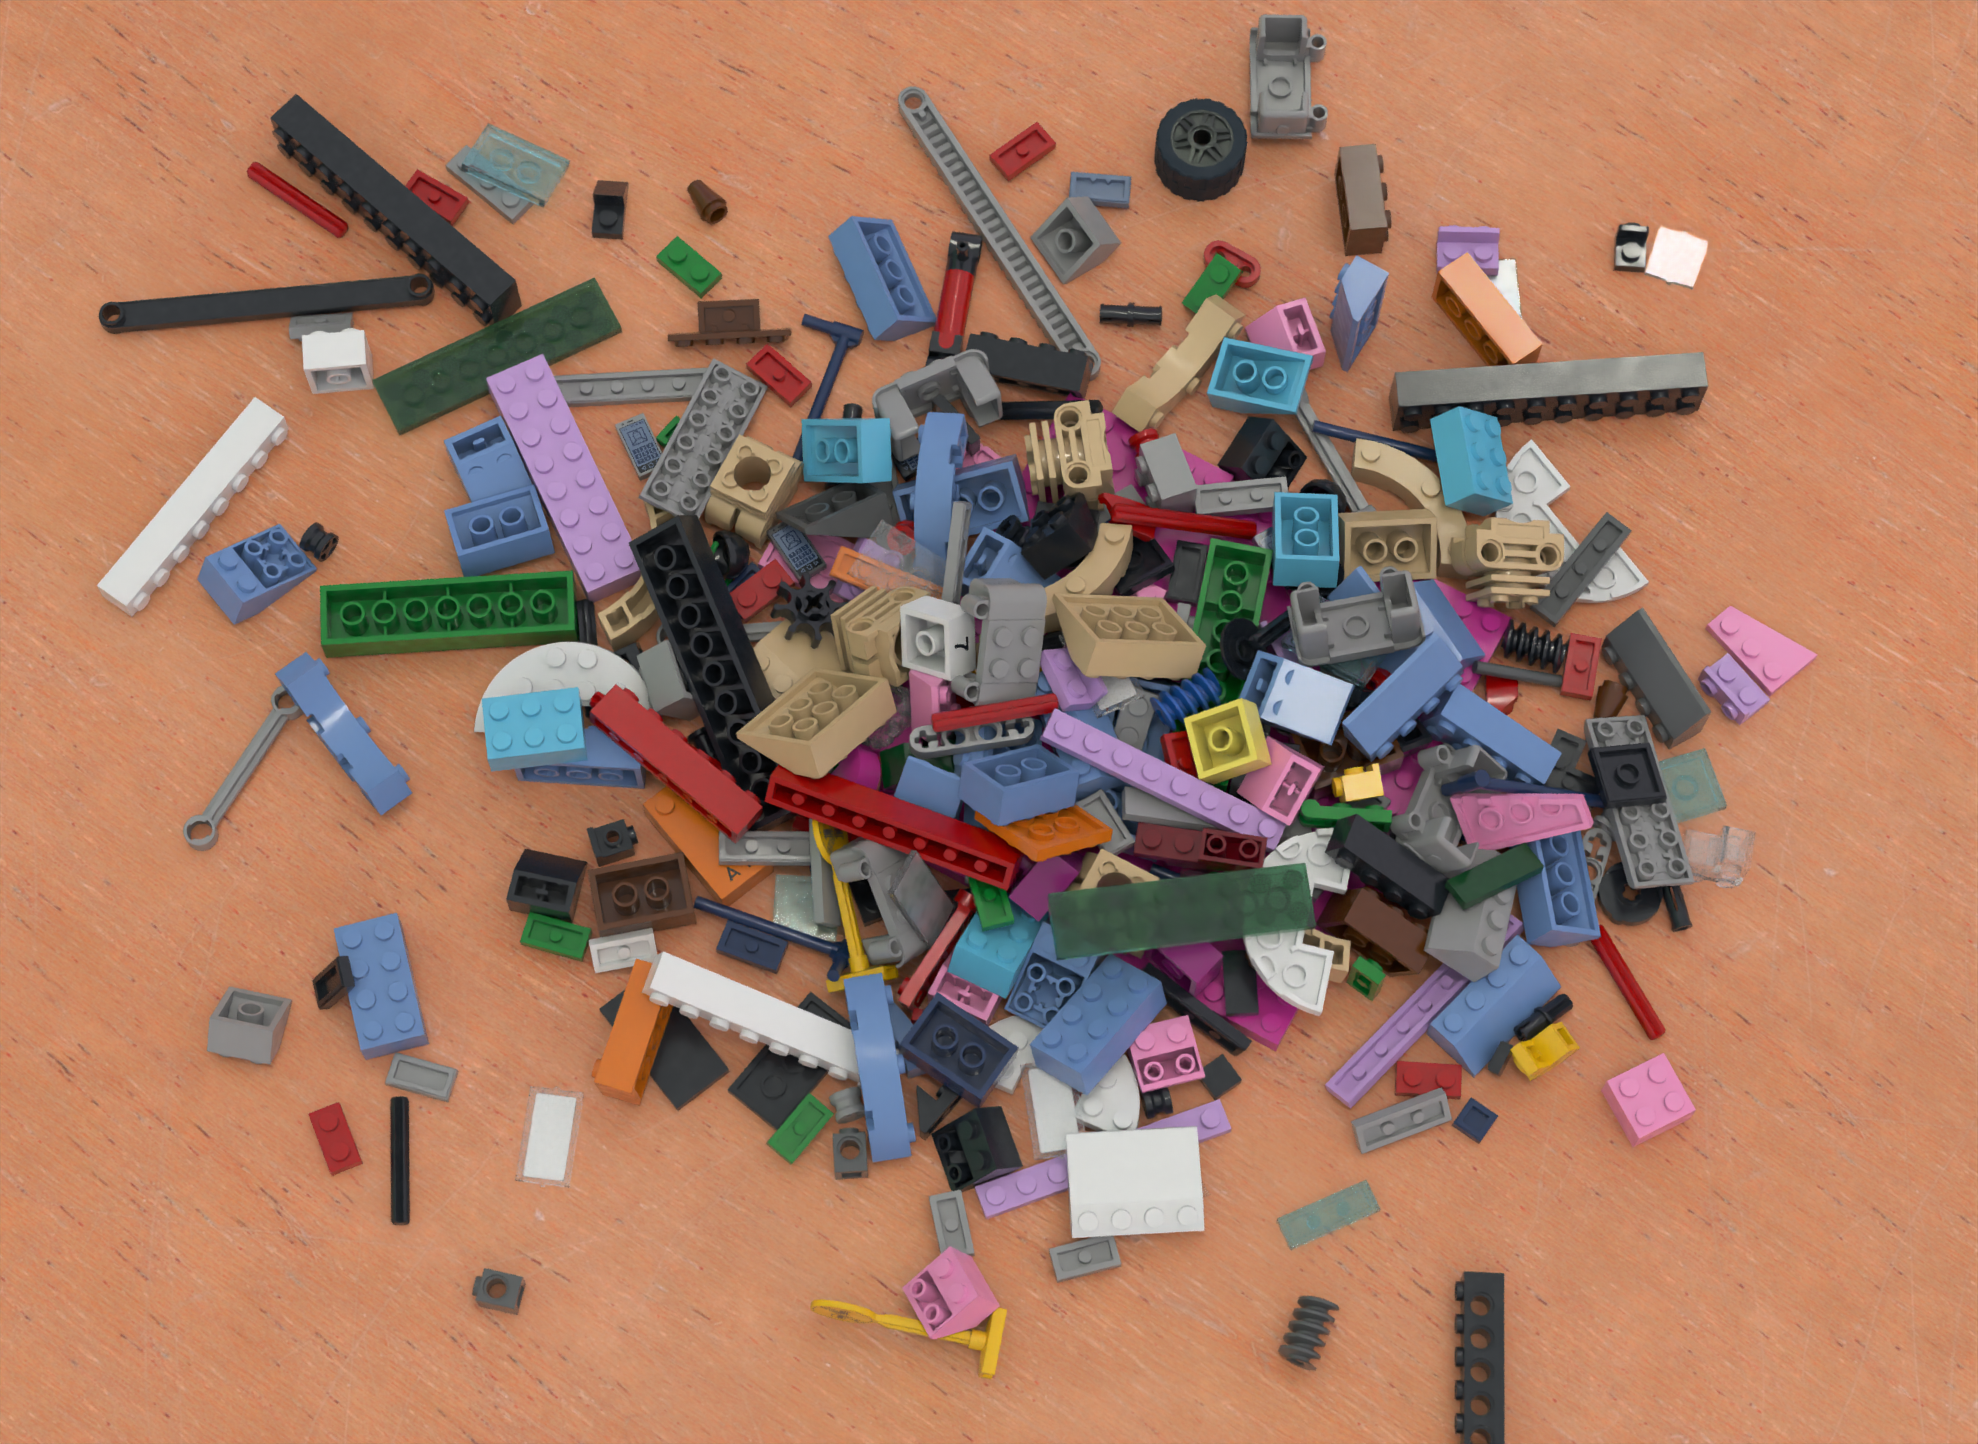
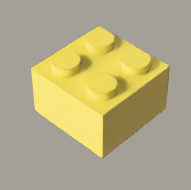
[1183,698,1272,785]

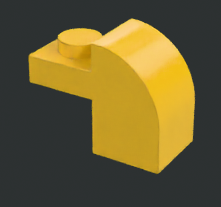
[1510,1022,1580,1081]

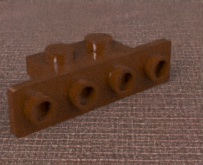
[668,299,792,347]

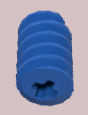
[1150,668,1222,731]

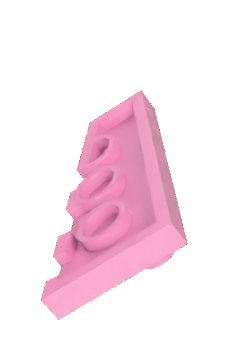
[1450,793,1594,850]

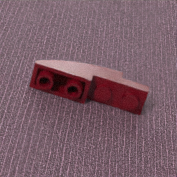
[1133,822,1268,871]

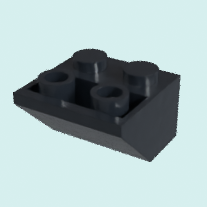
[1218,416,1307,487]
[1021,492,1098,580]
[506,849,588,923]
[931,1106,1023,1192]

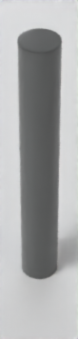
[1472,661,1563,688]

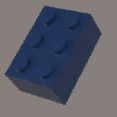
[899,992,1018,1108]

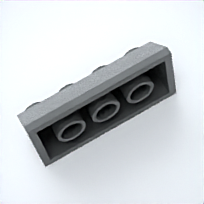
[1602,608,1711,750]

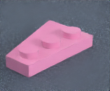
[1705,606,1817,697]

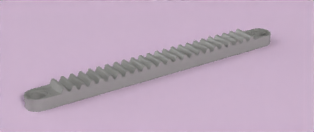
[898,86,1101,381]

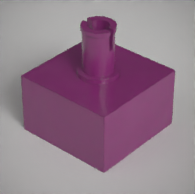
[1009,851,1084,922]
[1146,912,1227,998]

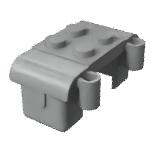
[1250,14,1328,139]
[872,349,1003,461]
[1287,566,1426,667]
[951,578,1047,707]
[1390,743,1507,873]
[830,837,943,968]

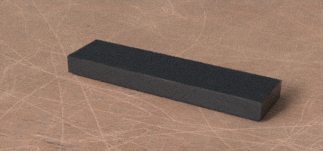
[1140,962,1252,1056]

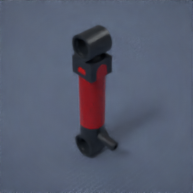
[926,231,983,366]

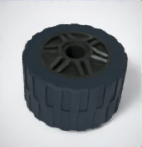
[1154,98,1248,201]

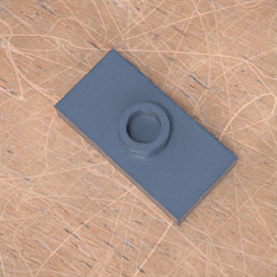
[1069,172,1131,208]

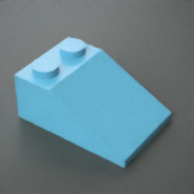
[1207,337,1313,415]
[801,418,892,483]

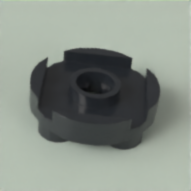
[1597,862,1663,926]

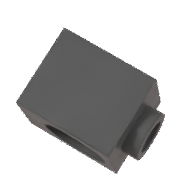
[832,1128,868,1180]
[472,1268,526,1315]

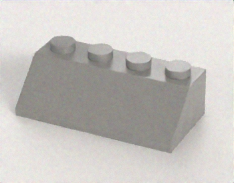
[1424,849,1517,982]

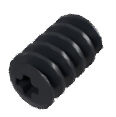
[1500,619,1570,674]

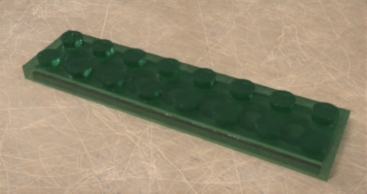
[372,277,622,436]
[1047,863,1316,961]

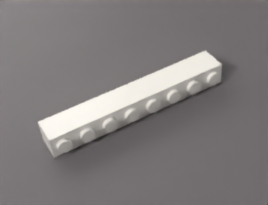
[97,397,289,617]
[642,951,899,1089]

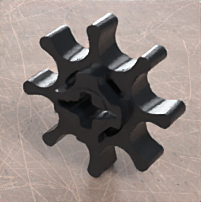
[770,572,848,649]

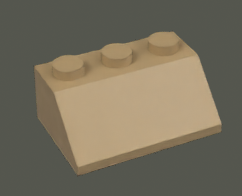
[1338,509,1437,582]

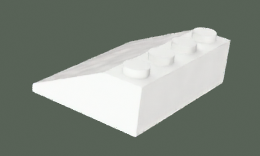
[1065,1126,1205,1238]

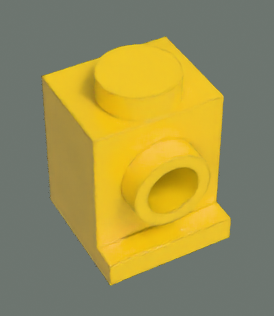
[1332,763,1384,803]

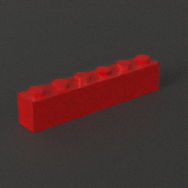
[589,684,763,844]

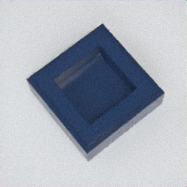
[1452,1097,1498,1144]

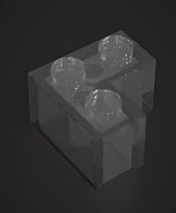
[1682,826,1756,888]

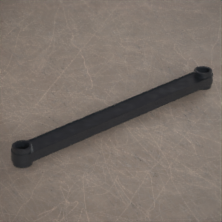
[99,274,435,334]

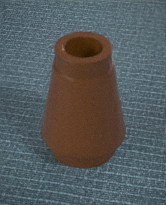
[687,180,728,224]
[1593,680,1628,719]

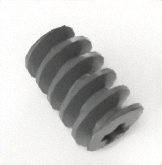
[1278,1296,1339,1371]

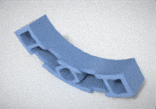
[910,412,969,588]
[275,652,412,815]
[843,973,916,1162]

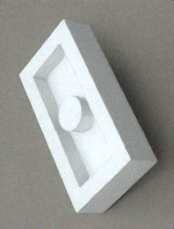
[589,928,658,974]

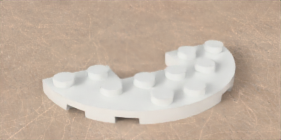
[1495,439,1649,603]
[474,642,664,732]
[1241,828,1350,1016]
[989,1015,1140,1131]

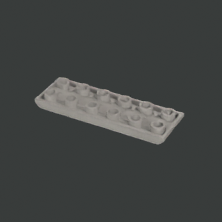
[639,358,768,519]
[1584,715,1695,889]

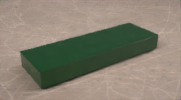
[1445,843,1544,910]

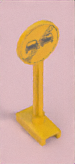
[812,819,899,993]
[810,1299,1007,1380]

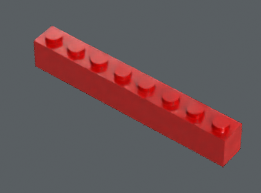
[765,764,1024,891]

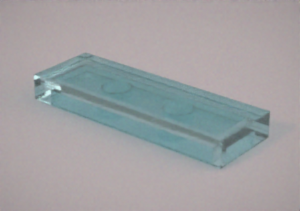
[1277,1180,1380,1250]

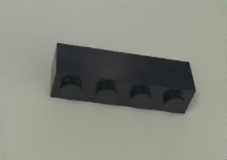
[966,332,1093,399]
[1325,814,1449,920]

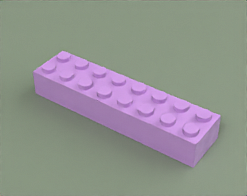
[486,354,641,602]

